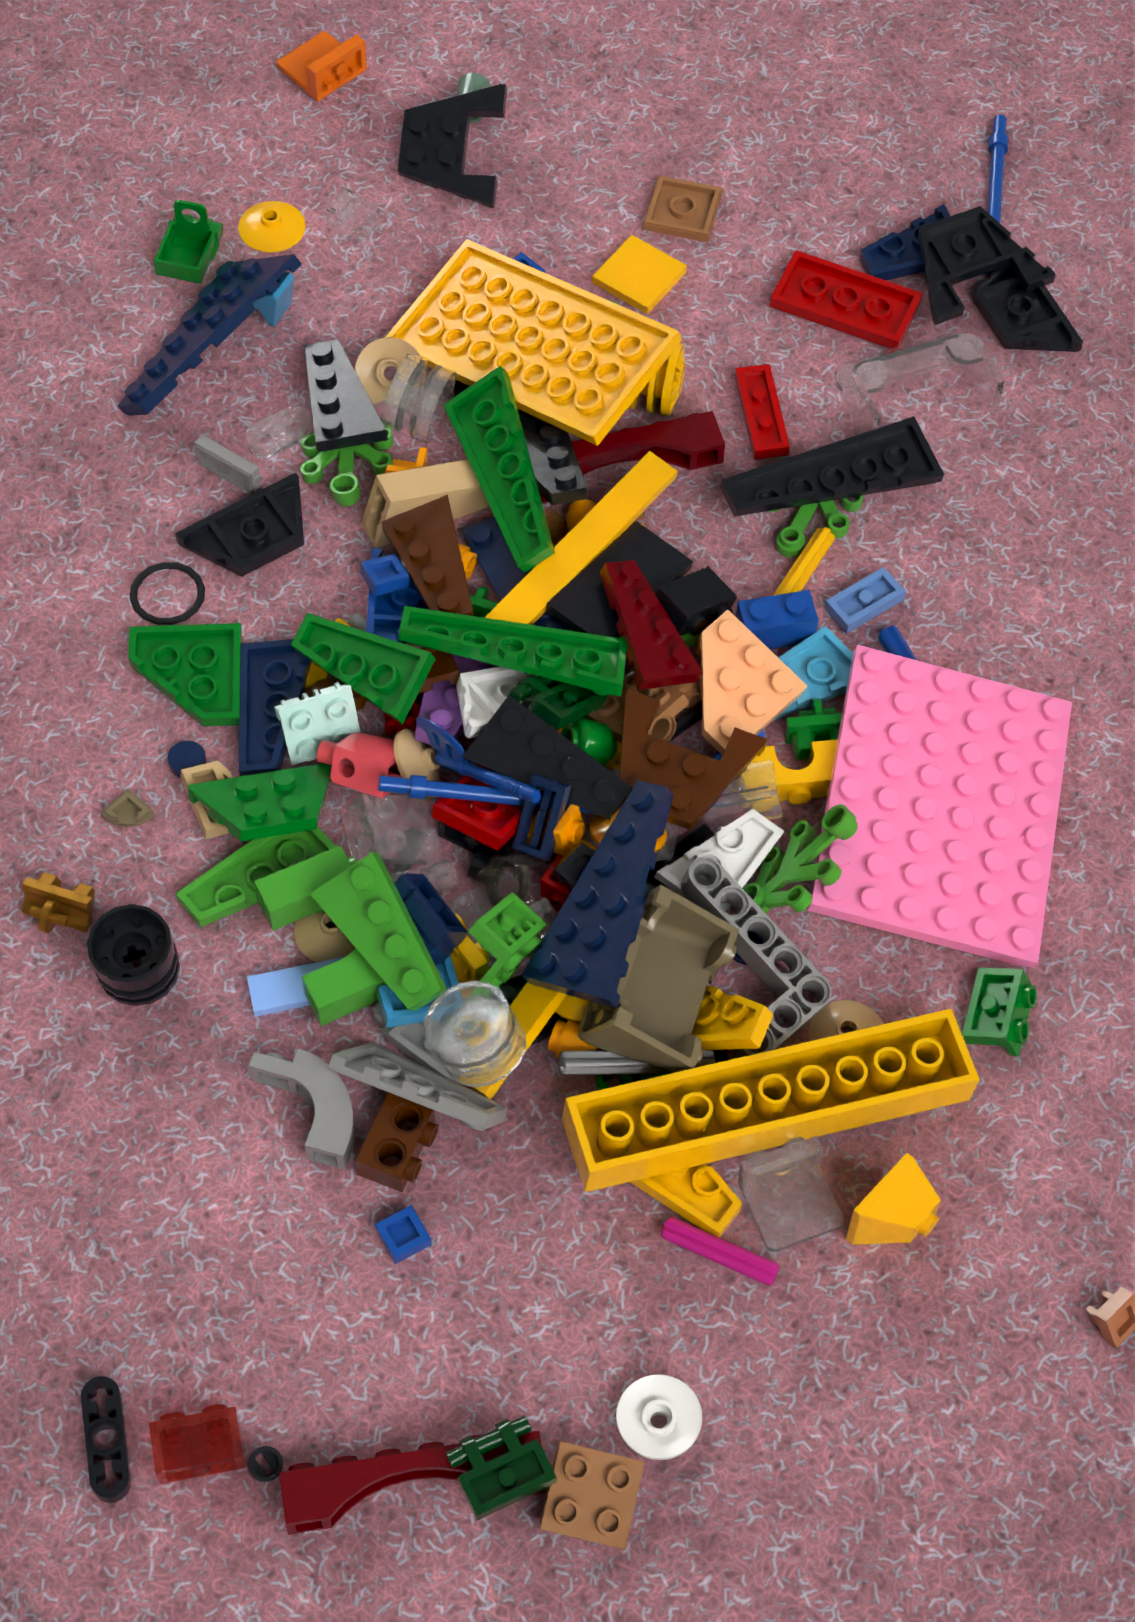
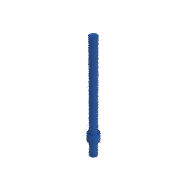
[985,115,1009,274]
[377,775,595,814]

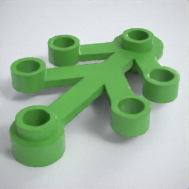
[300,426,394,506]
[769,495,864,557]
[743,804,858,914]

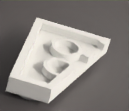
[654,809,784,912]

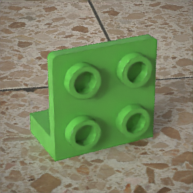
[465,892,547,1004]

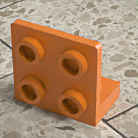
[277,31,367,102]

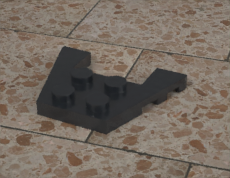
[398,84,507,208]
[918,206,1056,325]

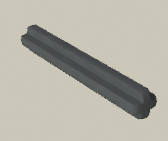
[558,1050,716,1075]

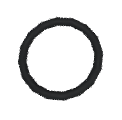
[130,562,205,625]

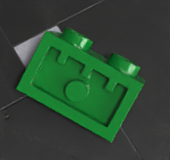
[962,967,1037,1057]

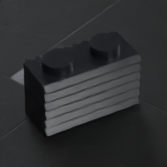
[655,566,737,636]

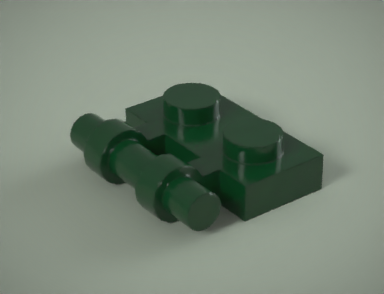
[510,676,608,730]
[445,1415,557,1521]

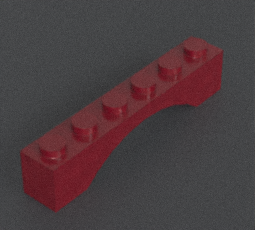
[539,411,725,503]
[279,1430,547,1535]

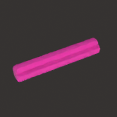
[661,1217,779,1286]

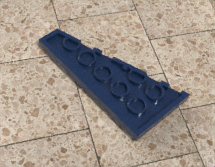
[118,254,302,416]

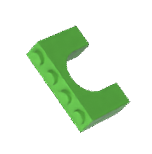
[254,845,387,1026]

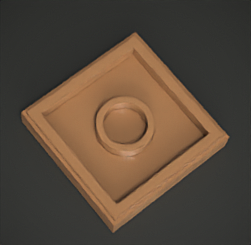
[643,175,723,243]

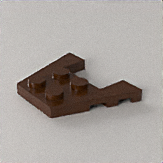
[620,689,767,830]

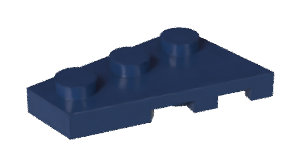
[860,204,950,280]

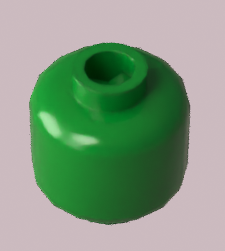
[560,718,617,766]

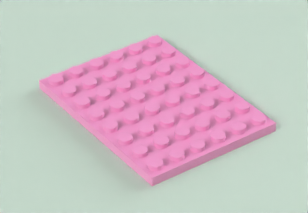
[807,645,1072,968]

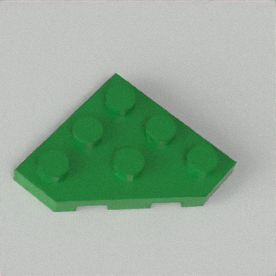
[128,623,242,727]

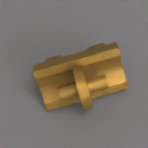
[22,872,95,934]

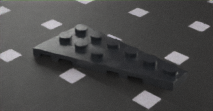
[442,379,588,505]

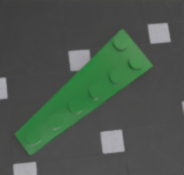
[443,366,555,573]
[398,606,627,696]

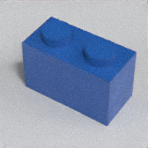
[736,590,819,650]

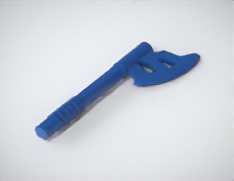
[416,717,541,803]

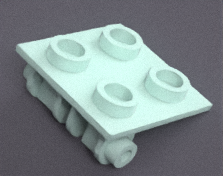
[274,682,361,765]

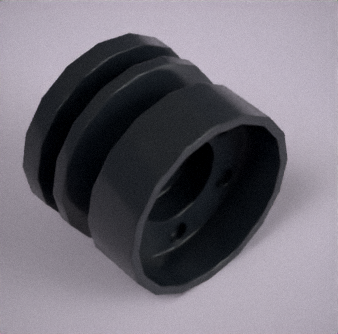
[87,904,180,1006]

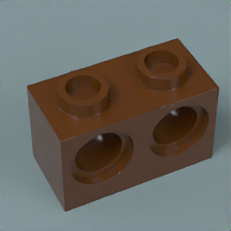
[355,1092,439,1192]

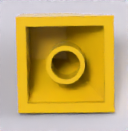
[846,1153,941,1245]

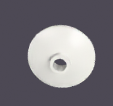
[616,1375,702,1460]

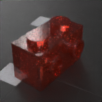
[149,1404,246,1484]

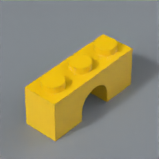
[737,739,838,809]

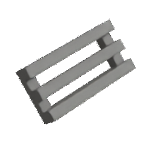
[194,435,262,495]

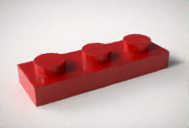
[735,364,790,460]

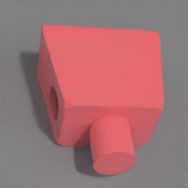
[317,732,402,799]

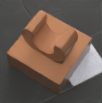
[1086,1286,1135,1348]

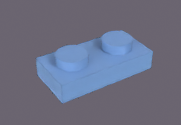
[825,567,906,634]

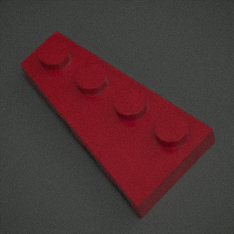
[599,560,703,690]

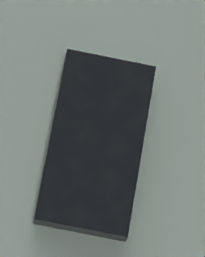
[545,521,693,638]

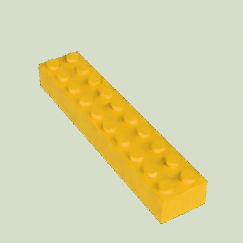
[562,1008,980,1193]

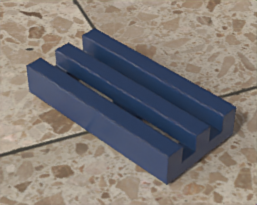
[512,773,571,861]

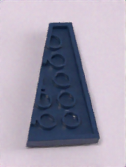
[521,780,674,1009]

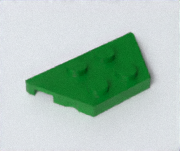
[188,763,332,842]

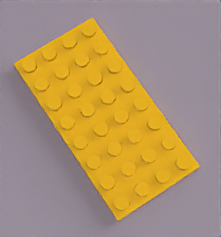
[386,239,682,446]

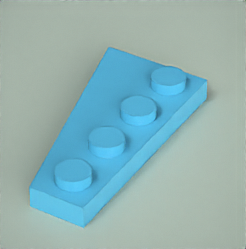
[773,626,853,721]

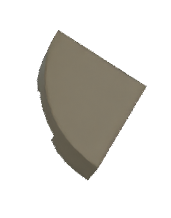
[100,789,155,827]

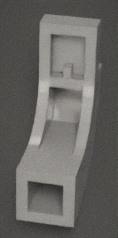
[249,1048,355,1170]

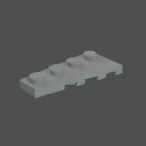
[328,1042,507,1131]

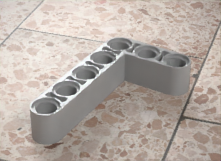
[681,857,832,1059]

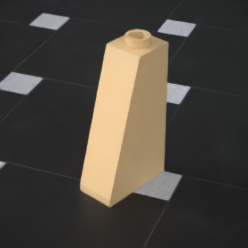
[361,459,489,548]

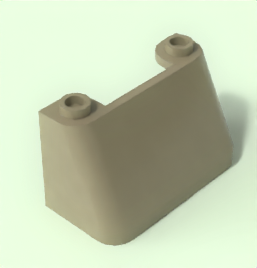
[578,885,739,1072]

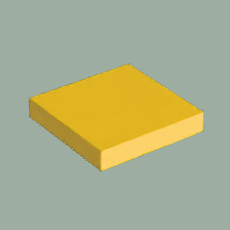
[592,235,687,314]

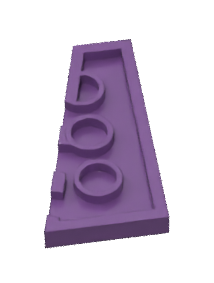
[415,654,499,749]

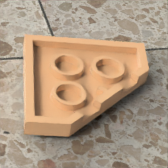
[700,610,808,756]

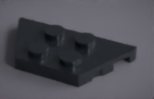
[973,265,1083,352]
[175,473,305,577]

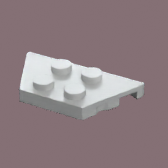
[456,666,540,739]

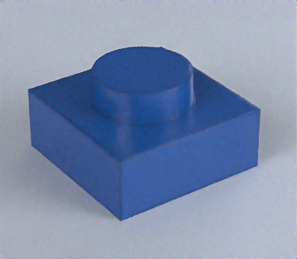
[360,554,409,596]
[375,1205,432,1264]

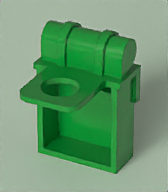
[154,200,223,284]

